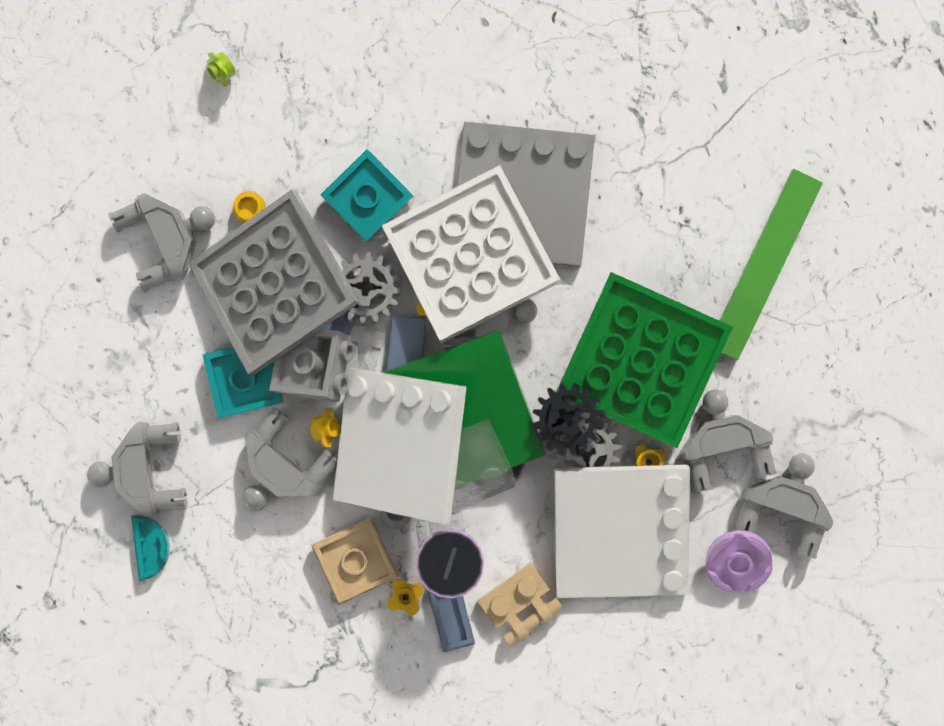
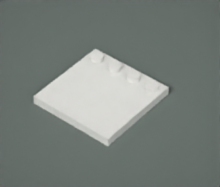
[382,165,561,343]
[333,368,466,524]
[554,465,690,598]

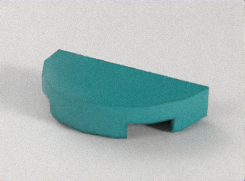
[131,515,170,582]

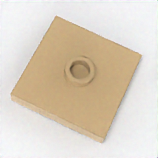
[311,516,399,605]

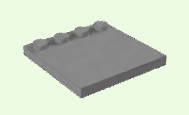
[457,121,595,267]
[188,189,360,375]

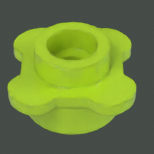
[206,52,236,87]

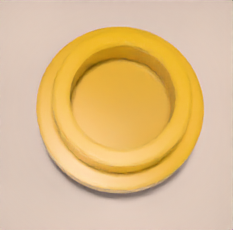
[233,191,266,223]

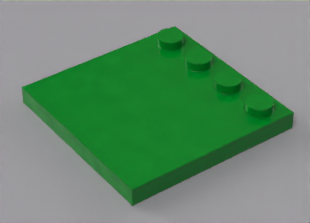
[556,272,733,448]
[381,329,546,487]

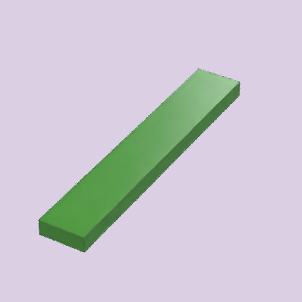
[719,168,823,361]

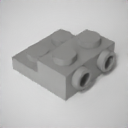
[269,329,355,402]

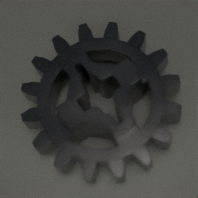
[532,383,606,456]

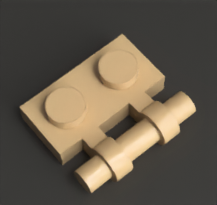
[477,562,563,647]

